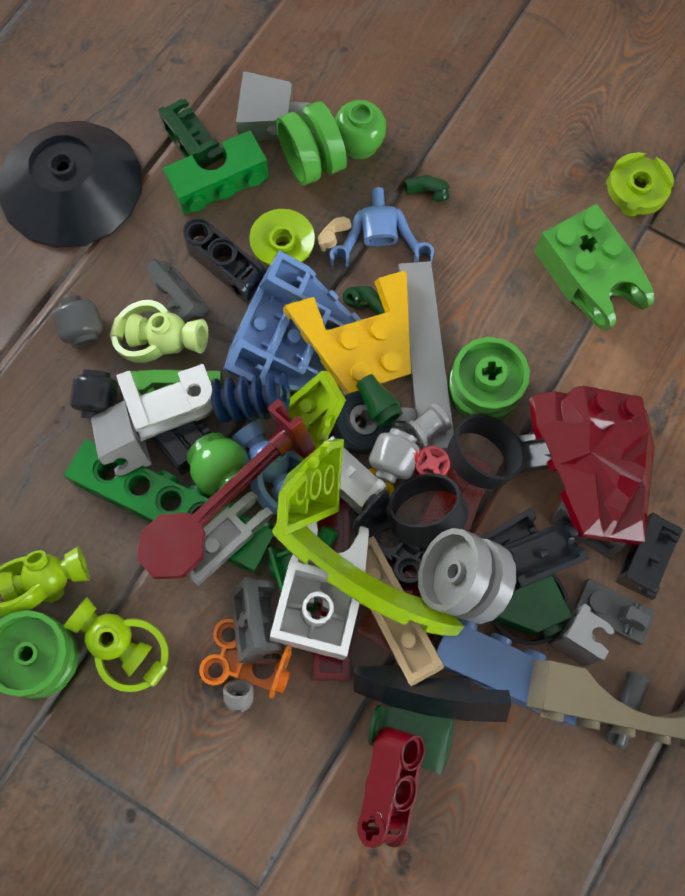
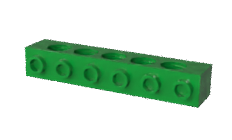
[63,439,277,576]

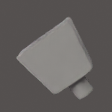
[236,72,310,141]

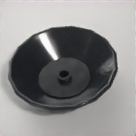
[0,121,142,248]

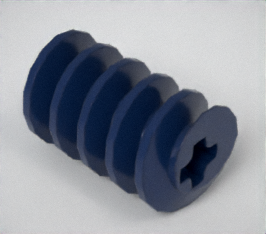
[211,373,290,423]

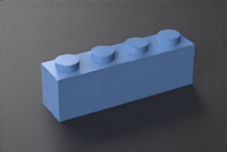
[435,618,577,726]

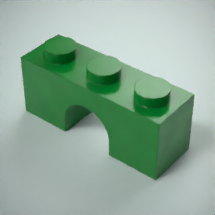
[163,130,269,215]

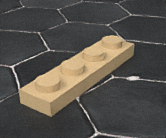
[365,536,445,686]

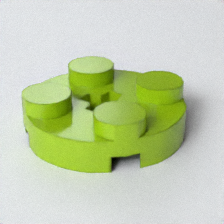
[606,152,674,217]

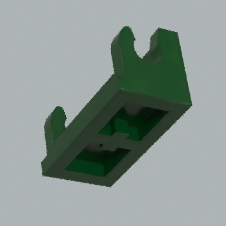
[158,99,224,169]

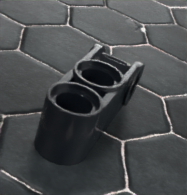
[183,217,267,301]

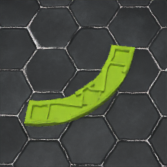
[272,523,464,636]

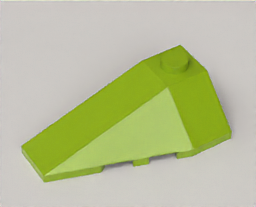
[276,439,344,536]

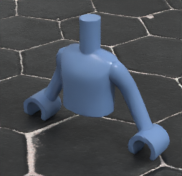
[330,187,434,267]

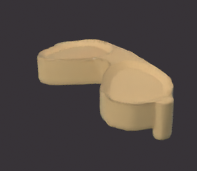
[318,217,352,252]

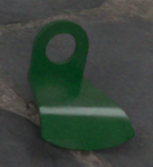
[368,705,454,774]

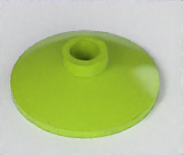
[249,209,315,266]

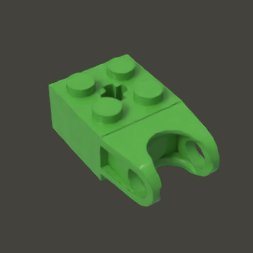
[534,204,654,330]

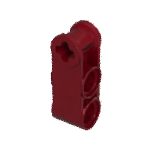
[357,726,425,848]

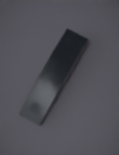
[353,665,511,722]

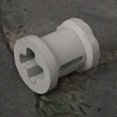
[405,403,452,448]

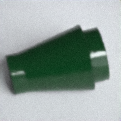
[356,374,403,428]

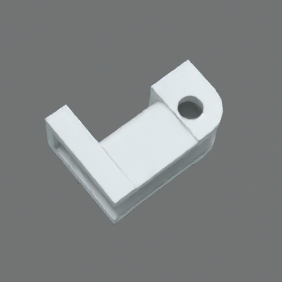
[116,364,213,441]

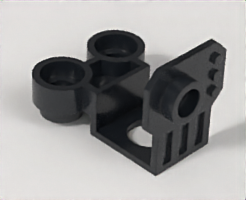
[352,489,427,587]

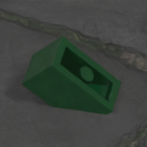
[492,575,572,638]

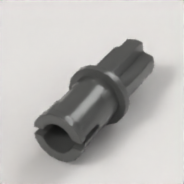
[605,671,651,749]

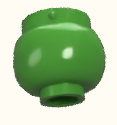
[335,100,387,159]
[186,432,250,497]

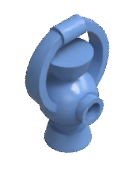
[232,419,301,515]

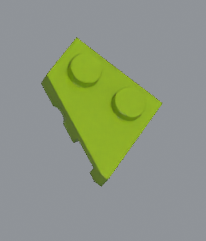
[288,371,346,462]

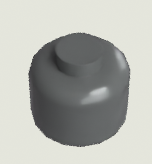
[53,295,103,348]

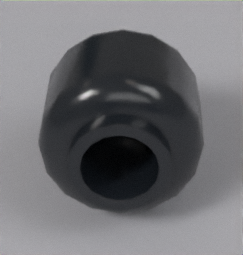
[70,369,118,419]

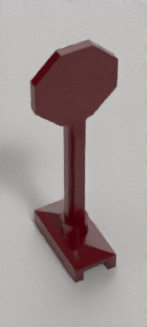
[137,399,316,579]

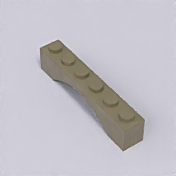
[526,660,685,748]

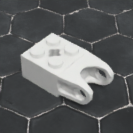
[269,522,369,660]

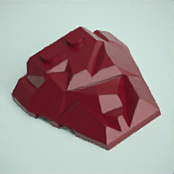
[529,385,655,545]

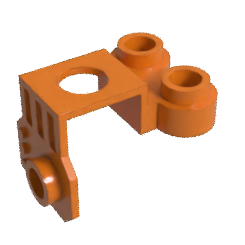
[199,619,292,699]

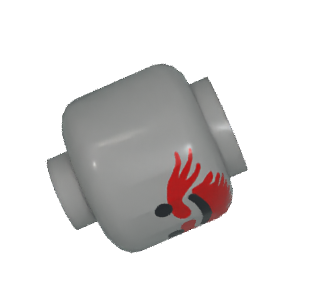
[369,428,421,484]

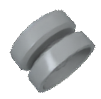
[418,528,516,624]

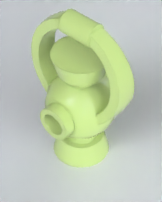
[109,300,209,363]

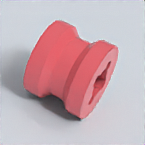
[413,446,450,476]

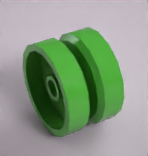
[276,101,347,186]
[448,337,530,421]
[0,610,79,699]

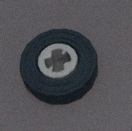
[332,391,392,453]

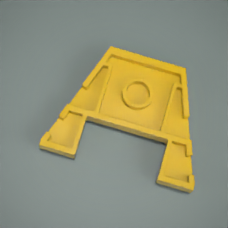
[283,270,411,395]

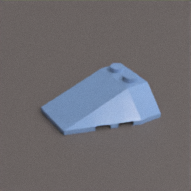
[223,250,362,396]

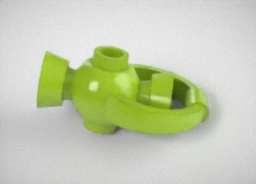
[0,546,90,617]
[63,597,169,692]

